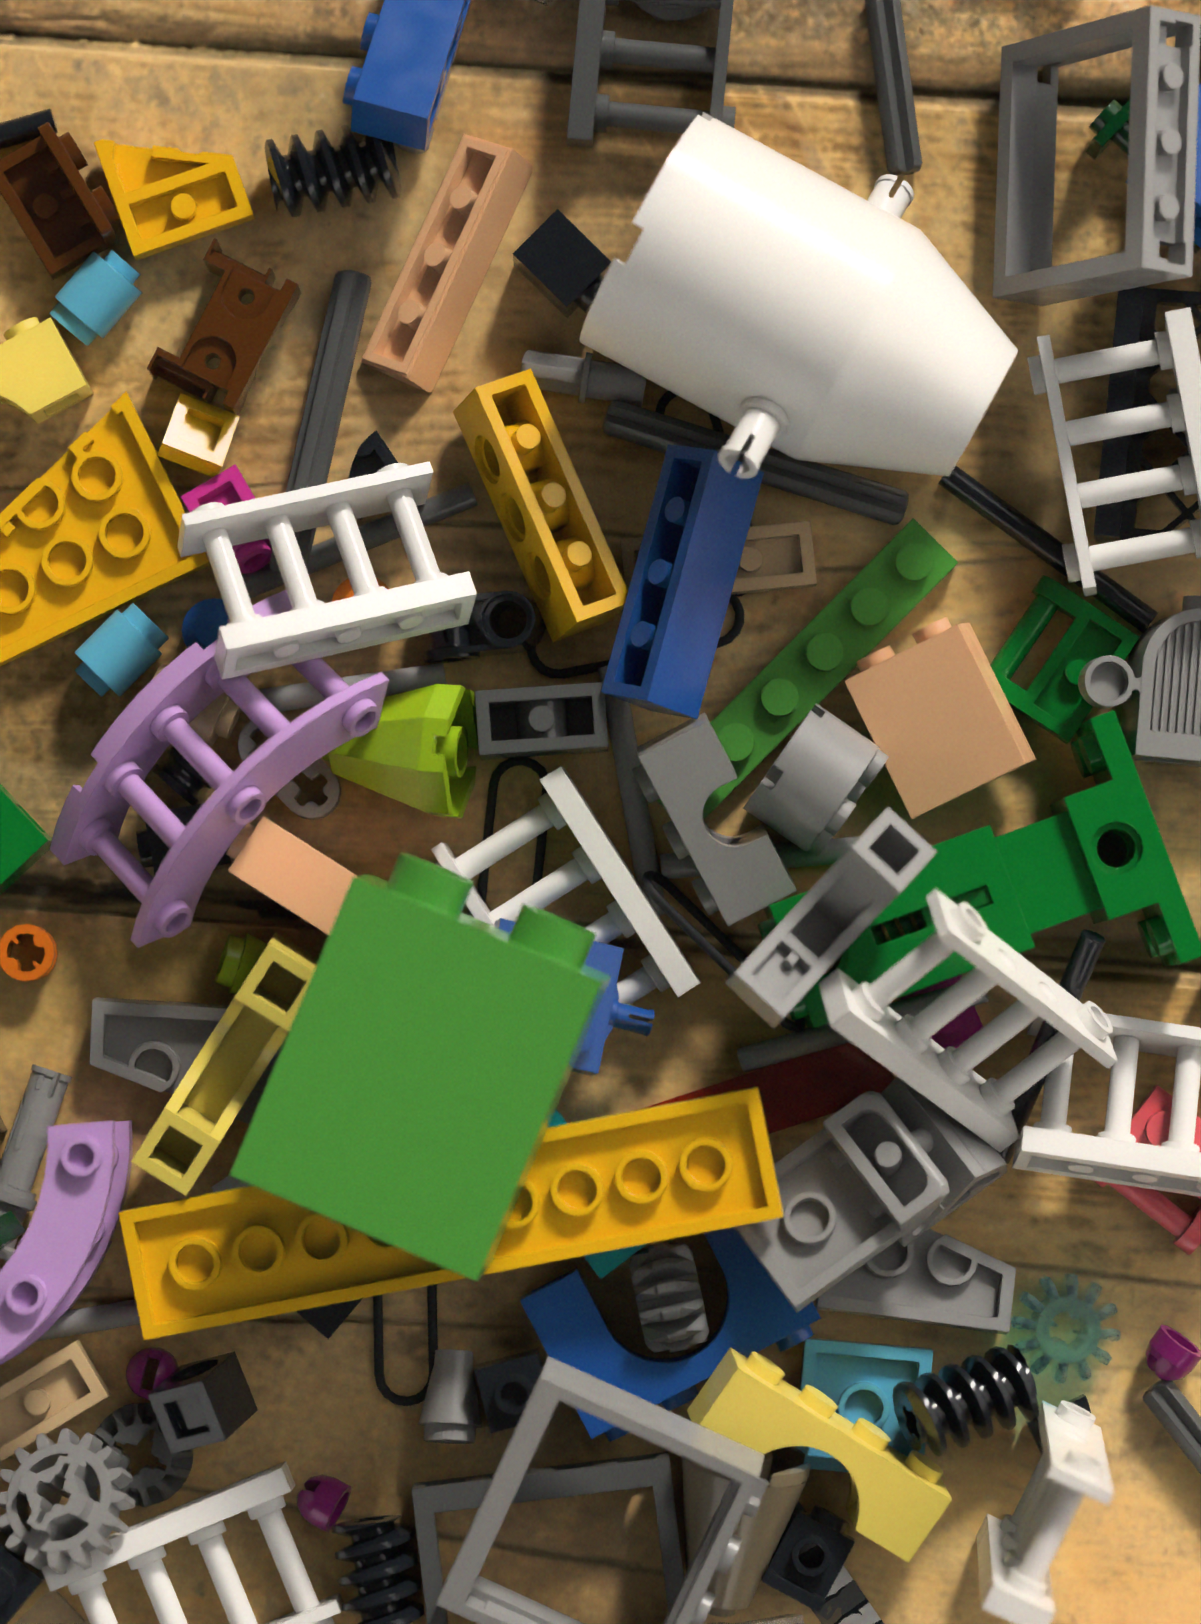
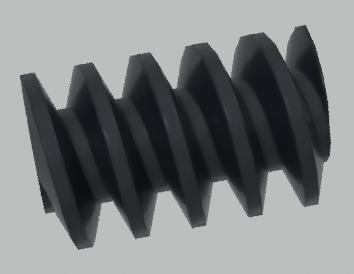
[265,125,402,217]
[892,1345,1039,1457]
[331,1515,424,1624]

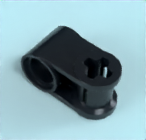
[424,590,545,663]

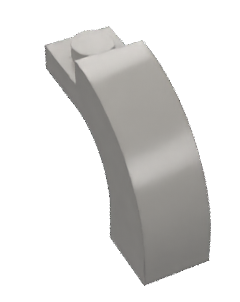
[725,807,937,1028]

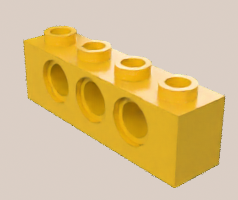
[453,368,628,642]

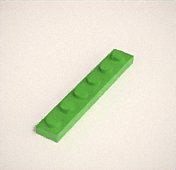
[656,518,958,820]

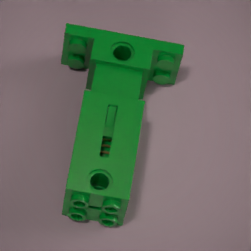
[758,710,1201,1028]

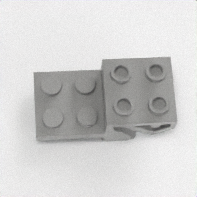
[733,1076,1007,1313]

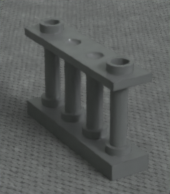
[567,0,736,148]

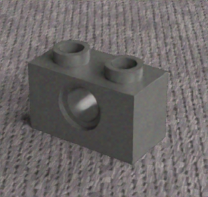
[475,682,608,760]

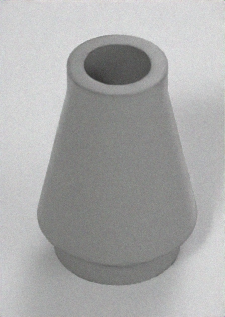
[418,1349,482,1444]

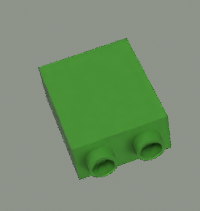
[229,852,611,1281]

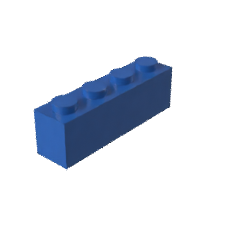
[343,0,472,151]
[601,444,764,719]

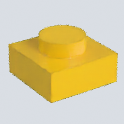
[157,393,240,477]

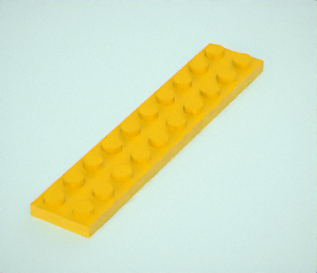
[118,1086,784,1340]

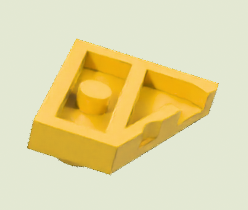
[94,139,255,261]

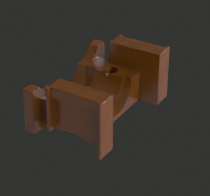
[147,238,301,415]

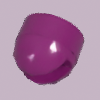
[1146,1325,1201,1381]
[126,1347,179,1400]
[296,1474,352,1532]

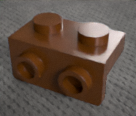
[0,122,120,280]

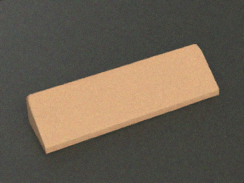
[360,134,533,392]

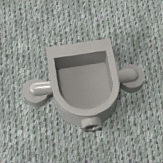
[1078,596,1201,767]

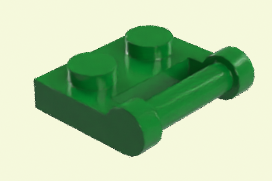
[990,575,1140,744]

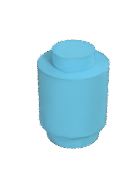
[49,250,142,346]
[75,603,169,697]

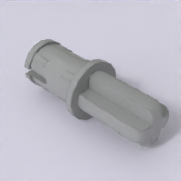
[520,350,646,407]

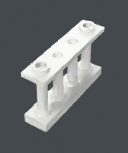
[1027,307,1201,597]
[177,462,477,680]
[431,766,701,1005]
[819,889,1118,1153]
[1012,1013,1201,1197]
[976,1400,1114,1624]
[41,1461,344,1624]

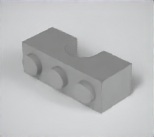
[632,712,797,926]

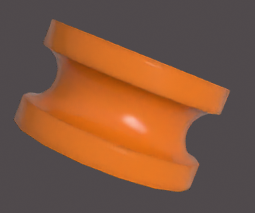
[0,924,58,982]

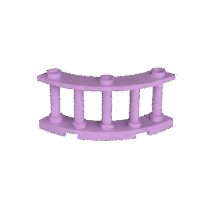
[50,590,389,948]
[0,1120,133,1365]

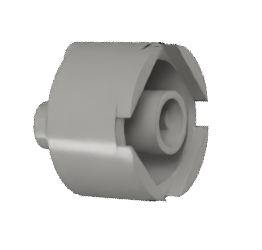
[743,703,889,857]

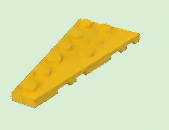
[0,391,211,667]

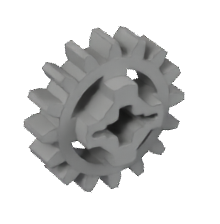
[0,1428,136,1574]

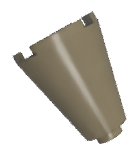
[682,1446,811,1617]

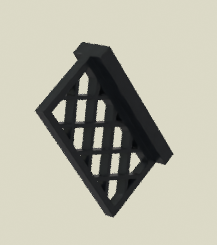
[1094,286,1201,543]

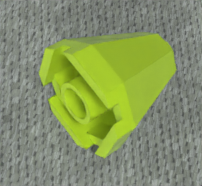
[322,684,479,818]

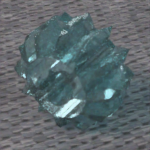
[1010,1273,1121,1384]

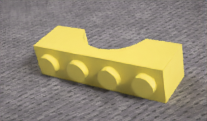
[0,317,94,424]
[131,932,319,1196]
[687,1347,952,1563]

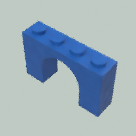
[520,1227,821,1442]

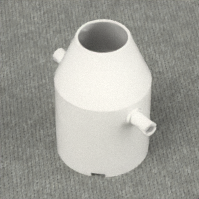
[579,112,1018,479]

